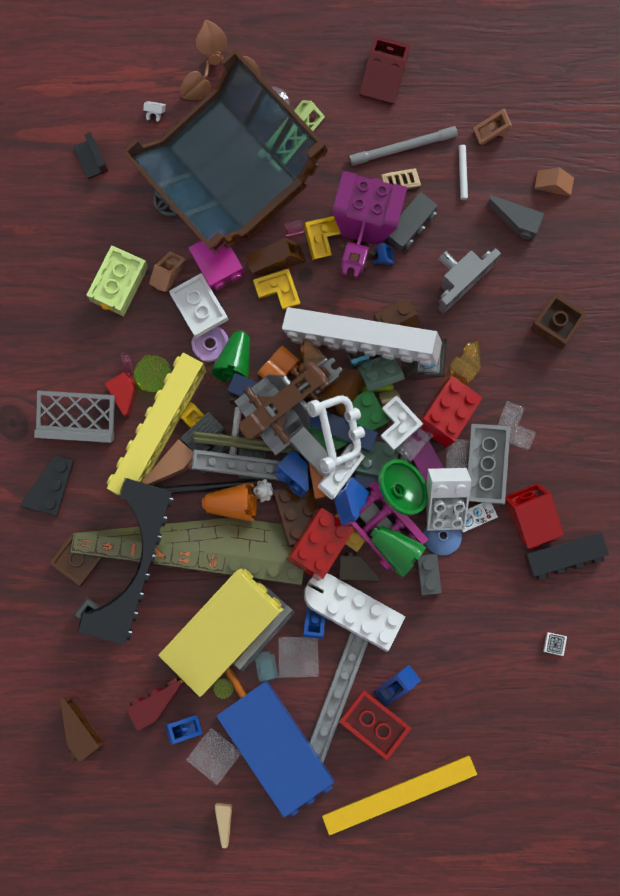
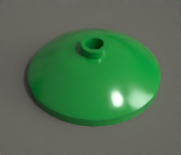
[378,459,428,515]

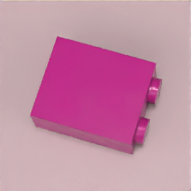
[189,230,244,291]

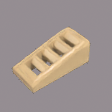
[380,168,421,190]
[215,803,232,848]

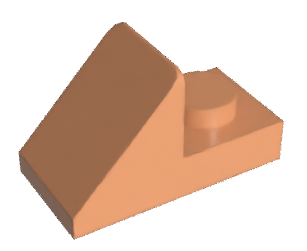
[473,109,512,145]

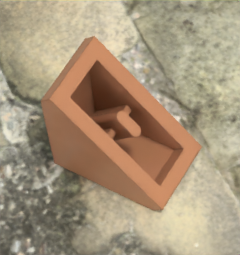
[534,167,574,196]

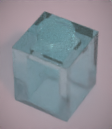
[255,651,279,682]

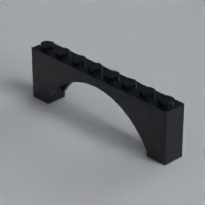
[77,477,174,645]

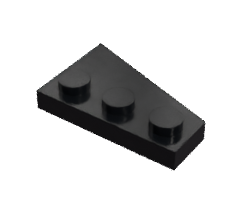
[20,455,74,516]

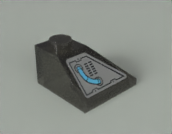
[401,338,447,380]

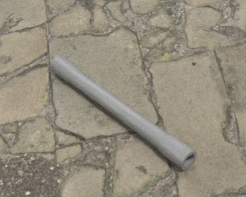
[349,126,458,166]

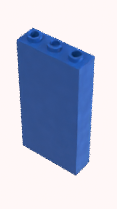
[216,681,334,817]

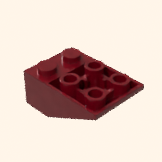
[359,36,411,104]
[126,678,185,731]

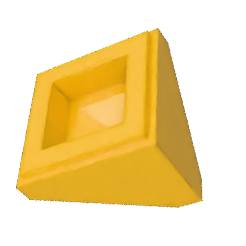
[180,402,204,428]

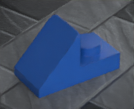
[303,606,325,639]

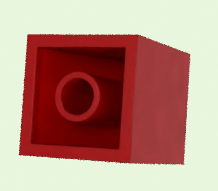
[505,483,564,549]

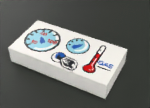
[461,503,498,533]

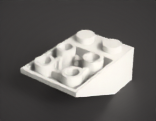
[426,468,471,530]

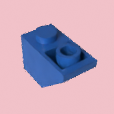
[274,450,309,498]
[334,477,369,526]

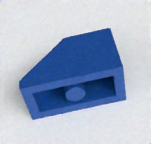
[373,665,421,707]

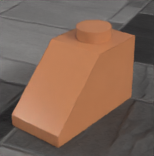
[149,251,186,292]

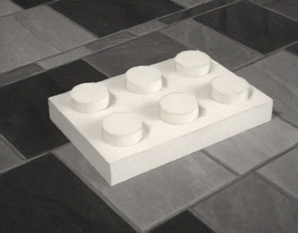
[169,273,229,338]

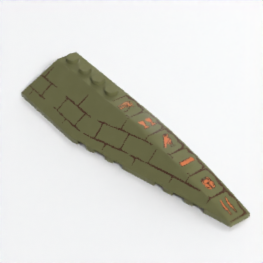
[71,518,304,586]

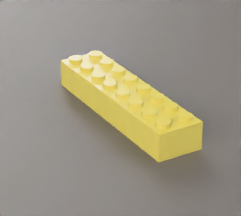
[107,353,206,499]

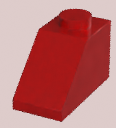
[105,372,137,419]

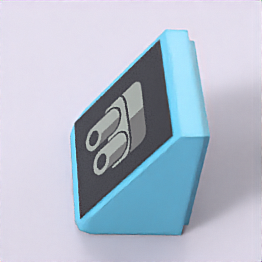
[347,351,370,367]

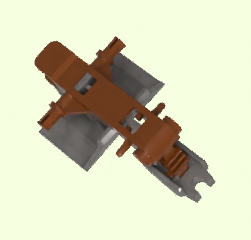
[234,358,343,455]

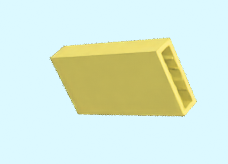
[158,568,284,697]

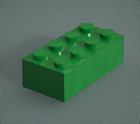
[308,390,389,453]

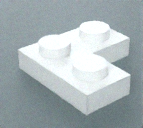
[381,395,423,451]

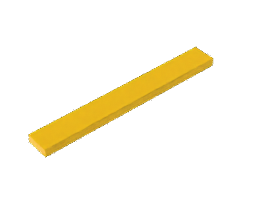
[322,755,477,835]

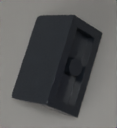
[74,132,108,179]

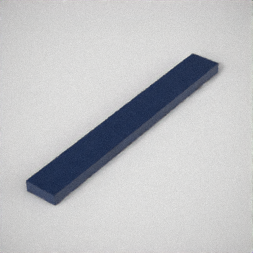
[227,373,378,451]

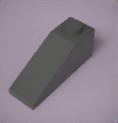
[487,195,544,240]

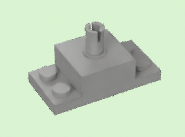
[438,248,501,314]

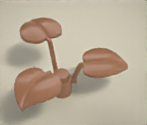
[180,20,261,100]

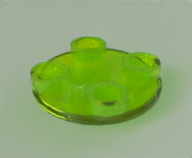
[134,355,171,392]

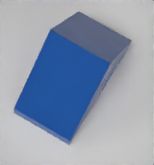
[165,715,203,745]

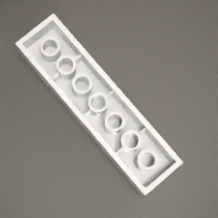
[282,307,442,366]

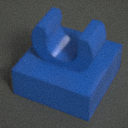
[373,243,394,266]

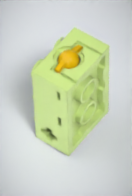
[86,245,148,316]

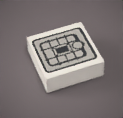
[543,632,567,656]

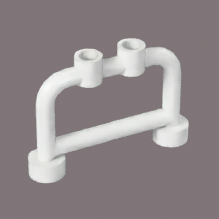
[307,395,365,474]

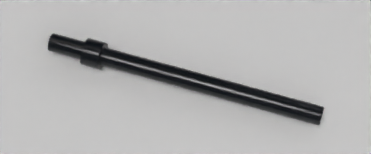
[155,480,256,494]

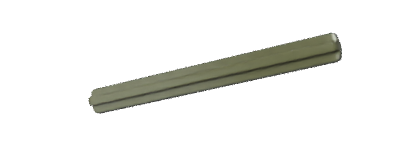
[193,432,301,455]

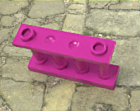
[347,481,429,572]

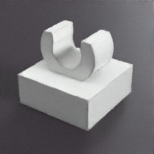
[143,101,166,122]

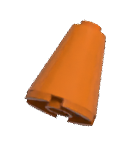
[202,483,257,522]

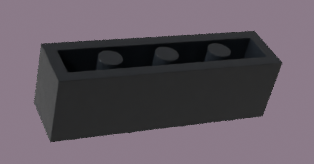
[524,532,609,580]

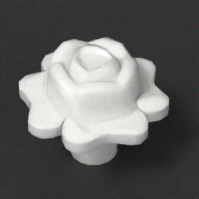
[253,479,273,502]

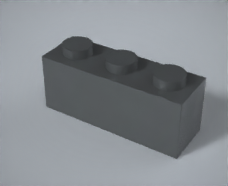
[385,192,438,253]

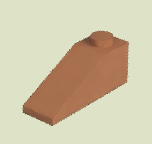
[142,439,193,486]

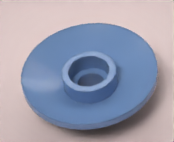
[423,525,462,556]

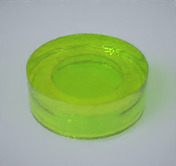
[213,679,233,699]

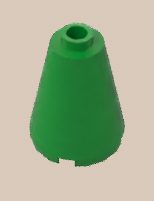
[211,330,250,383]
[370,525,426,577]

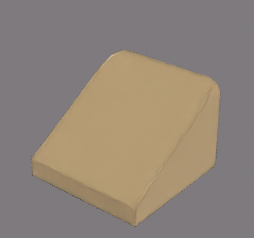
[378,390,400,407]

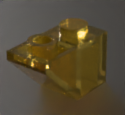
[450,340,481,386]

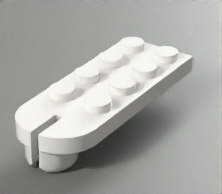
[304,574,405,652]

